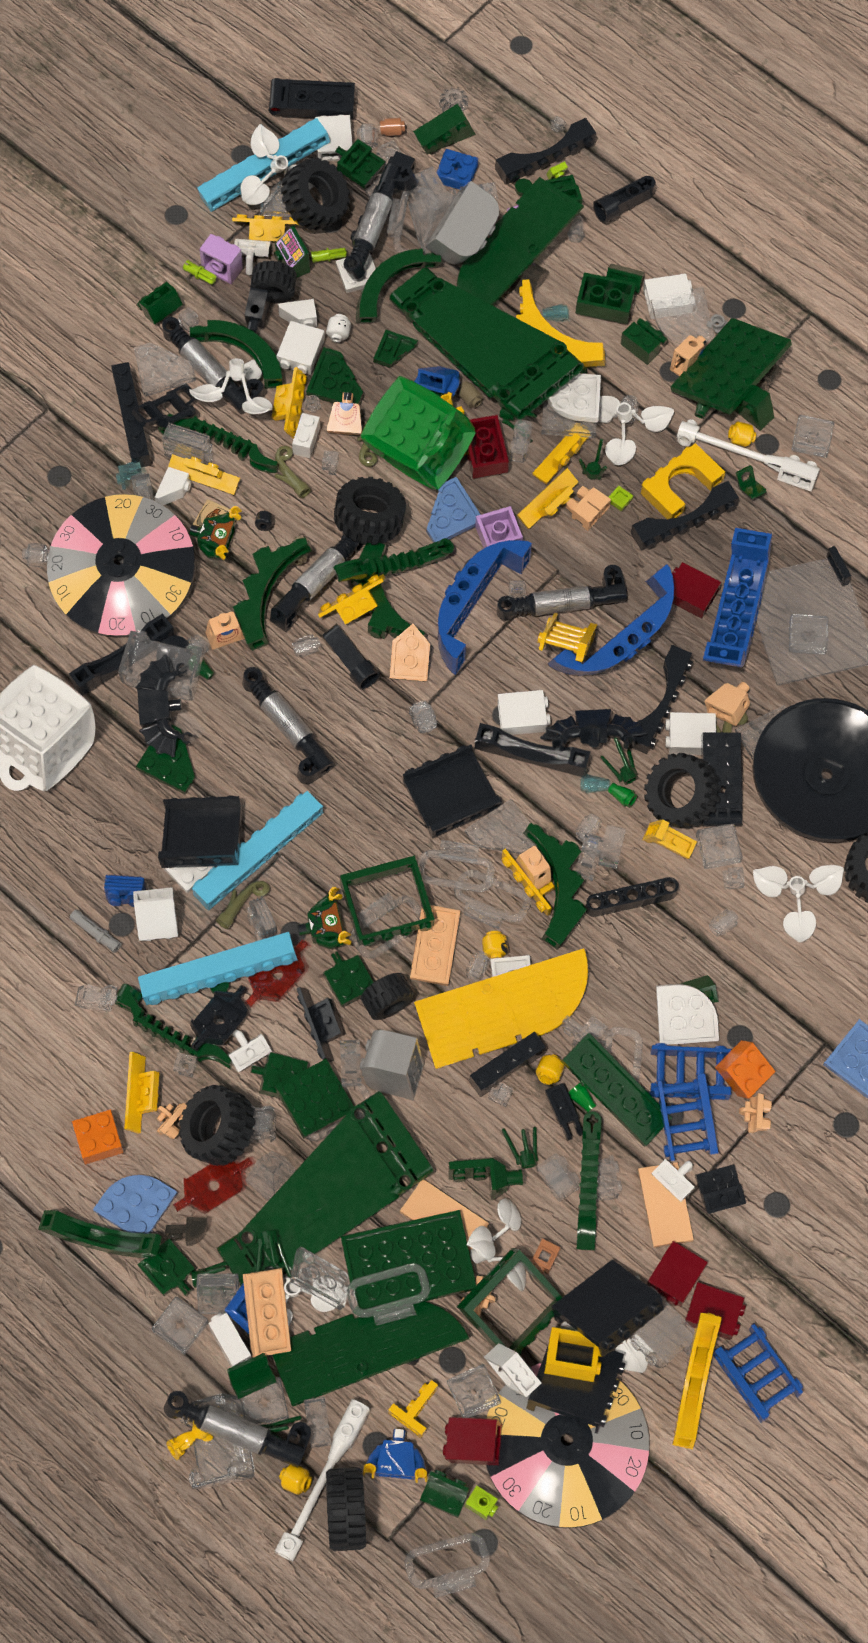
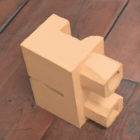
[566,486,611,531]

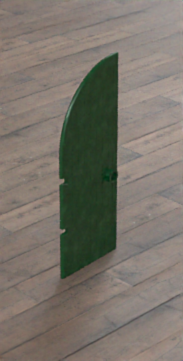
[457,177,584,305]
[272,1302,469,1407]

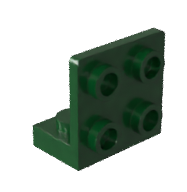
[420,1470,469,1518]

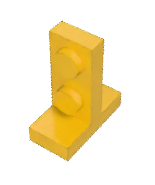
[642,820,697,859]
[388,1380,438,1438]

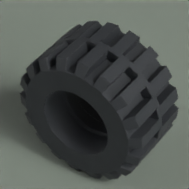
[250,261,297,303]
[360,973,415,1020]

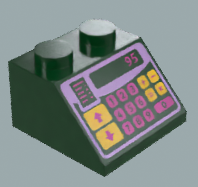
[274,226,310,278]

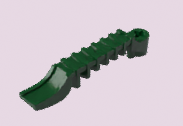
[158,414,279,473]
[333,538,454,582]
[113,984,232,1069]
[576,1111,601,1251]

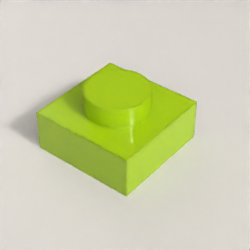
[546,161,568,179]
[609,485,633,512]

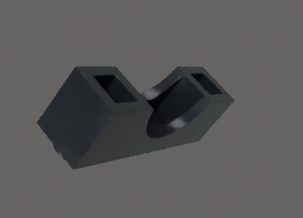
[469,1032,546,1097]

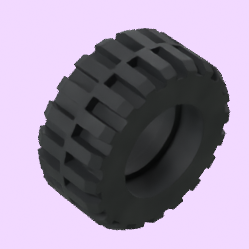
[281,158,350,230]
[334,477,406,545]
[644,753,721,829]
[844,831,868,903]
[179,1085,255,1166]
[326,1467,366,1551]

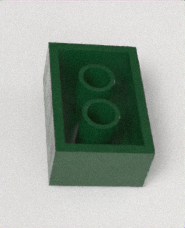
[575,272,636,324]

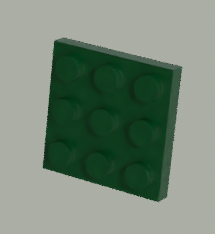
[274,1059,355,1139]

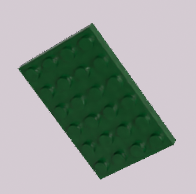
[670,318,792,414]
[341,1210,476,1317]

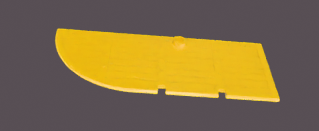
[414,948,588,1069]

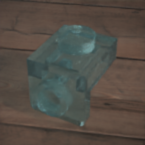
[116,462,142,490]

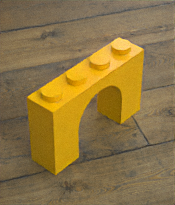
[641,443,725,519]

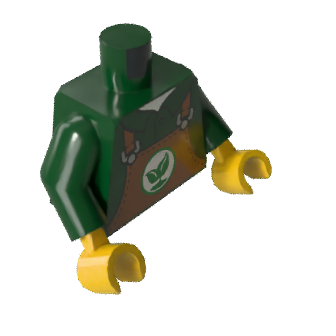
[189,506,242,560]
[297,887,351,949]

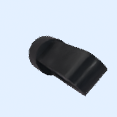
[593,176,656,223]
[322,623,380,690]

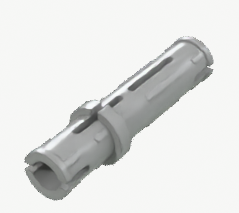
[69,909,122,953]

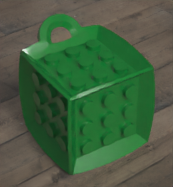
[361,376,476,490]

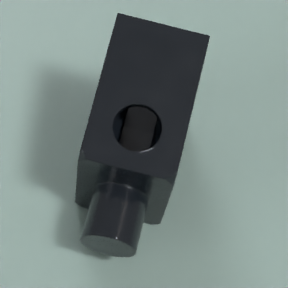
[245,287,271,333]

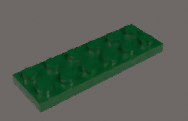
[561,1033,672,1147]

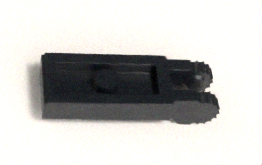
[545,1083,583,1141]

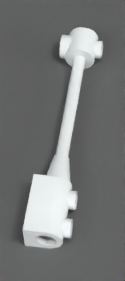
[677,419,820,492]
[274,1399,370,1561]

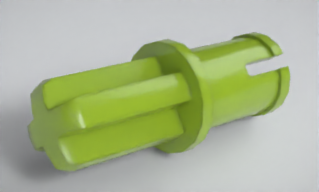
[311,248,347,263]
[183,260,217,284]

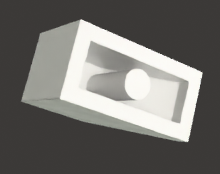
[278,299,317,327]
[155,467,191,505]

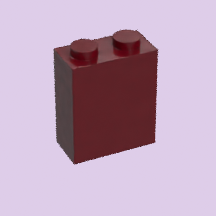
[672,562,721,619]
[646,1241,708,1307]
[684,1282,746,1341]
[443,1417,502,1466]

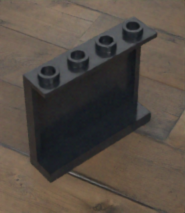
[403,744,502,839]
[158,795,242,868]
[551,1259,664,1357]
[526,1341,626,1434]

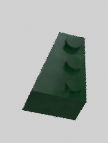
[413,103,476,155]
[734,386,774,431]

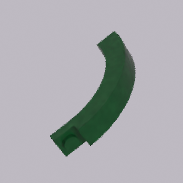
[356,248,441,323]
[189,320,283,389]
[38,1210,162,1259]

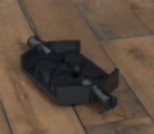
[190,985,248,1051]

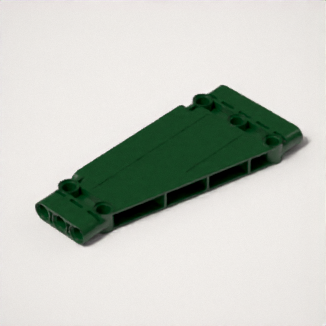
[389,267,584,420]
[216,1091,434,1286]

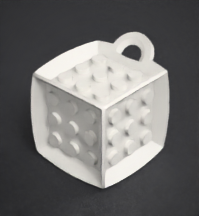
[0,665,95,791]

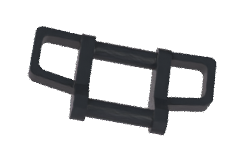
[132,384,197,428]

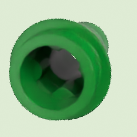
[608,783,637,808]
[568,1082,596,1113]

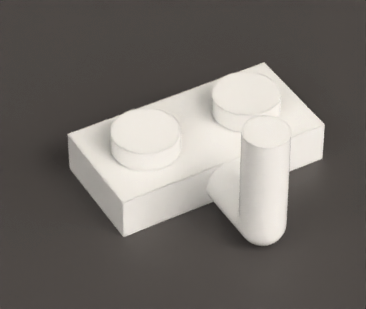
[234,239,271,275]
[227,1029,272,1072]
[651,1159,695,1202]

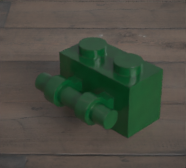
[136,282,183,325]
[620,318,668,365]

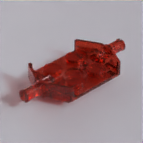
[245,939,308,1007]
[173,1157,253,1214]

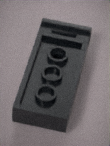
[268,78,355,120]
[701,732,742,827]

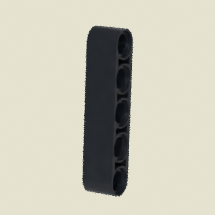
[585,877,679,917]

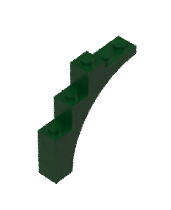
[233,538,312,651]
[351,543,425,639]
[523,823,587,950]

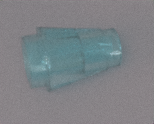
[542,303,569,321]
[580,774,609,793]

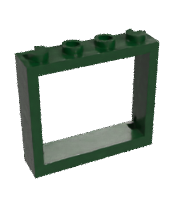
[339,855,435,946]
[456,1248,563,1356]

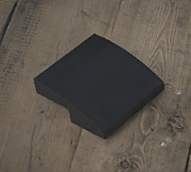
[695,1164,746,1214]

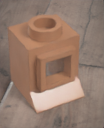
[531,1238,560,1274]

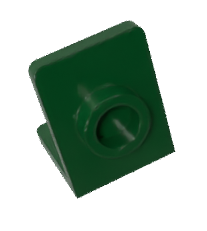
[736,465,767,499]

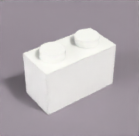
[292,413,320,459]

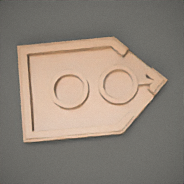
[390,624,430,681]

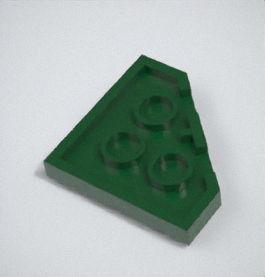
[306,347,363,405]
[136,724,195,795]

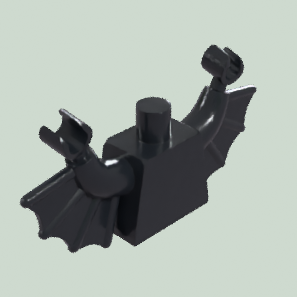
[136,654,193,758]
[540,709,647,752]

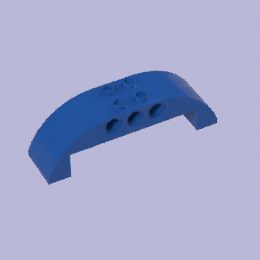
[703,528,772,667]
[437,540,532,675]
[547,564,674,676]

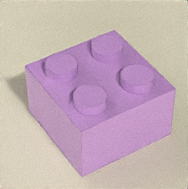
[199,234,243,285]
[475,506,523,548]

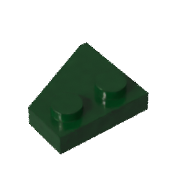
[373,330,418,368]

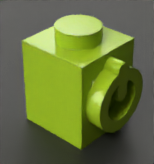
[465,1485,499,1520]

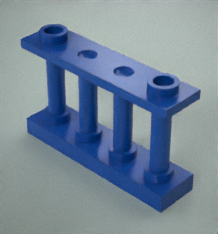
[650,1043,731,1100]
[653,1074,718,1161]
[713,1324,803,1423]

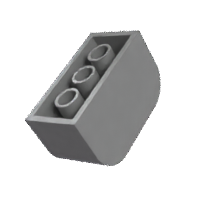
[425,181,499,264]
[360,1030,424,1101]

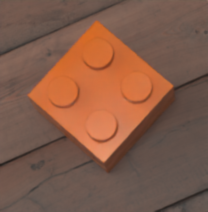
[715,1040,776,1099]
[72,1109,123,1165]

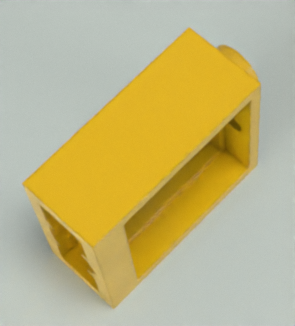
[544,1327,602,1382]

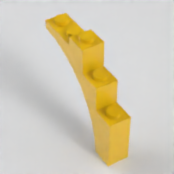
[516,279,605,367]
[672,1313,721,1450]

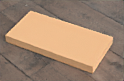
[409,905,460,986]
[638,1162,694,1248]
[400,1180,489,1253]
[243,1268,291,1357]

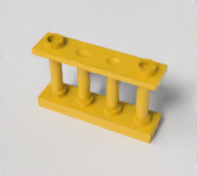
[537,613,598,662]

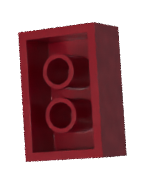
[466,415,509,479]

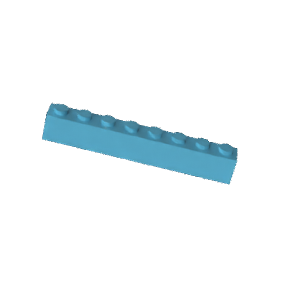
[197,118,330,212]
[192,791,323,911]
[138,932,297,1005]

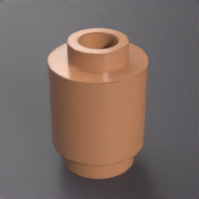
[380,118,405,136]

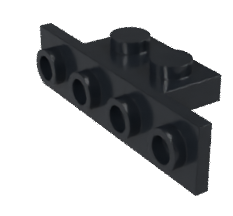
[297,987,344,1062]

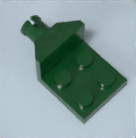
[448,1158,523,1200]

